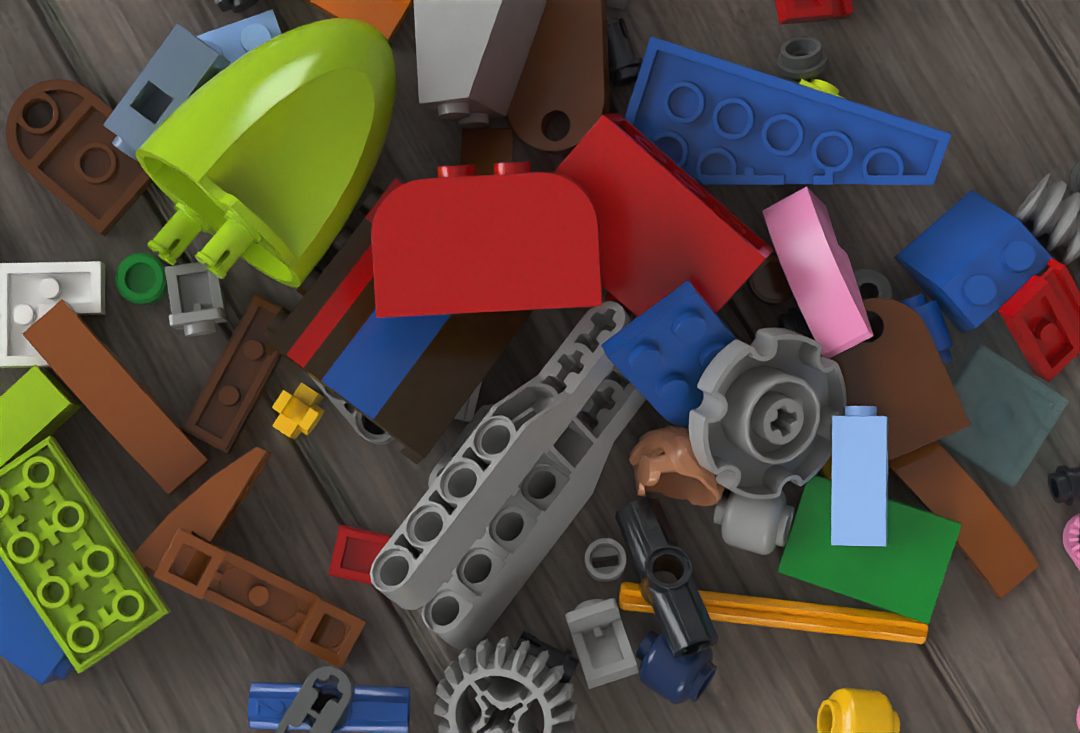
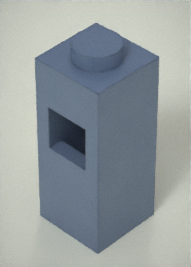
[103,23,231,161]

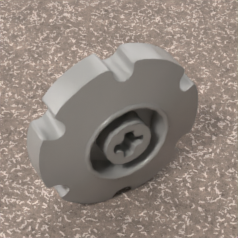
[689,327,847,499]

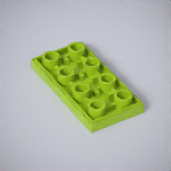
[0,436,171,674]

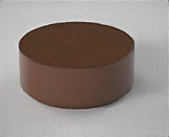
[747,252,793,305]

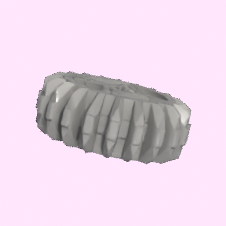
[434,636,578,733]

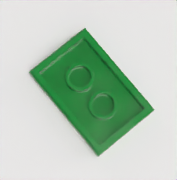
[777,474,962,624]

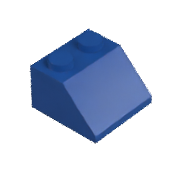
[894,190,1053,334]

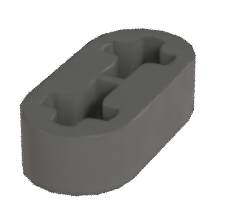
[276,664,355,733]

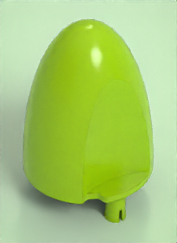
[135,18,397,288]

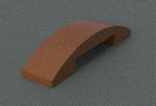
[888,441,1039,599]
[153,527,366,667]

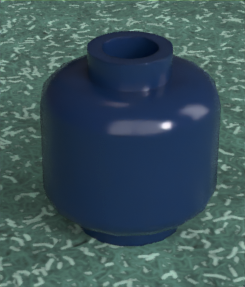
[636,631,717,704]

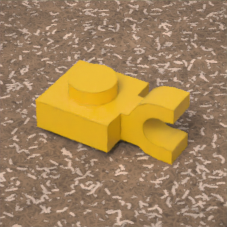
[272,382,324,440]

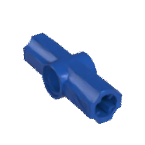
[248,681,411,733]

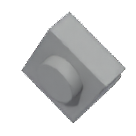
[165,262,228,337]
[565,598,639,689]

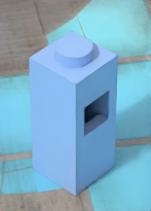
[831,406,889,546]

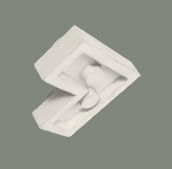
[0,261,105,368]

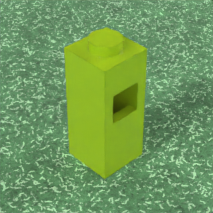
[0,365,82,469]

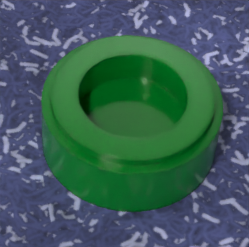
[115,253,168,306]

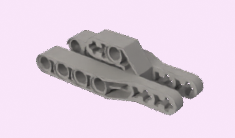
[370,301,646,650]

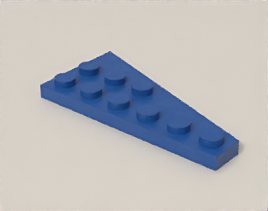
[625,36,952,185]

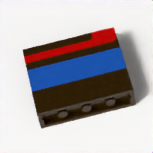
[264,178,533,465]

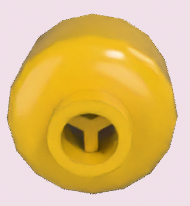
[817,688,900,733]

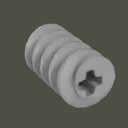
[1015,173,1080,277]

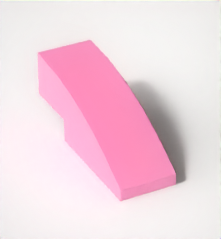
[763,186,874,358]

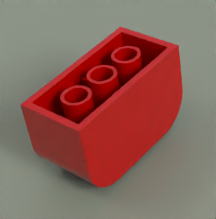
[554,113,774,317]
[371,161,603,318]

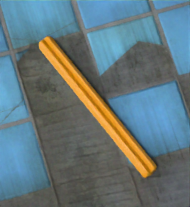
[618,582,928,644]

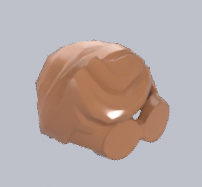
[629,425,725,506]

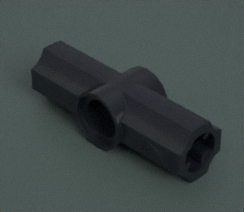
[615,497,718,659]

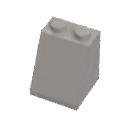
[414,0,547,129]

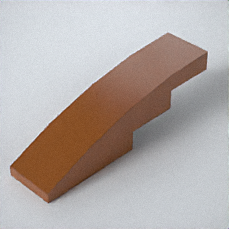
[23,299,210,495]
[133,446,273,577]

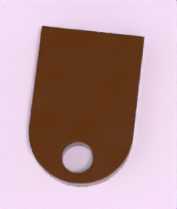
[507,0,610,155]
[6,79,153,237]
[829,298,971,461]

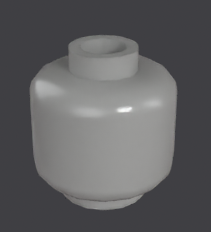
[714,490,794,555]

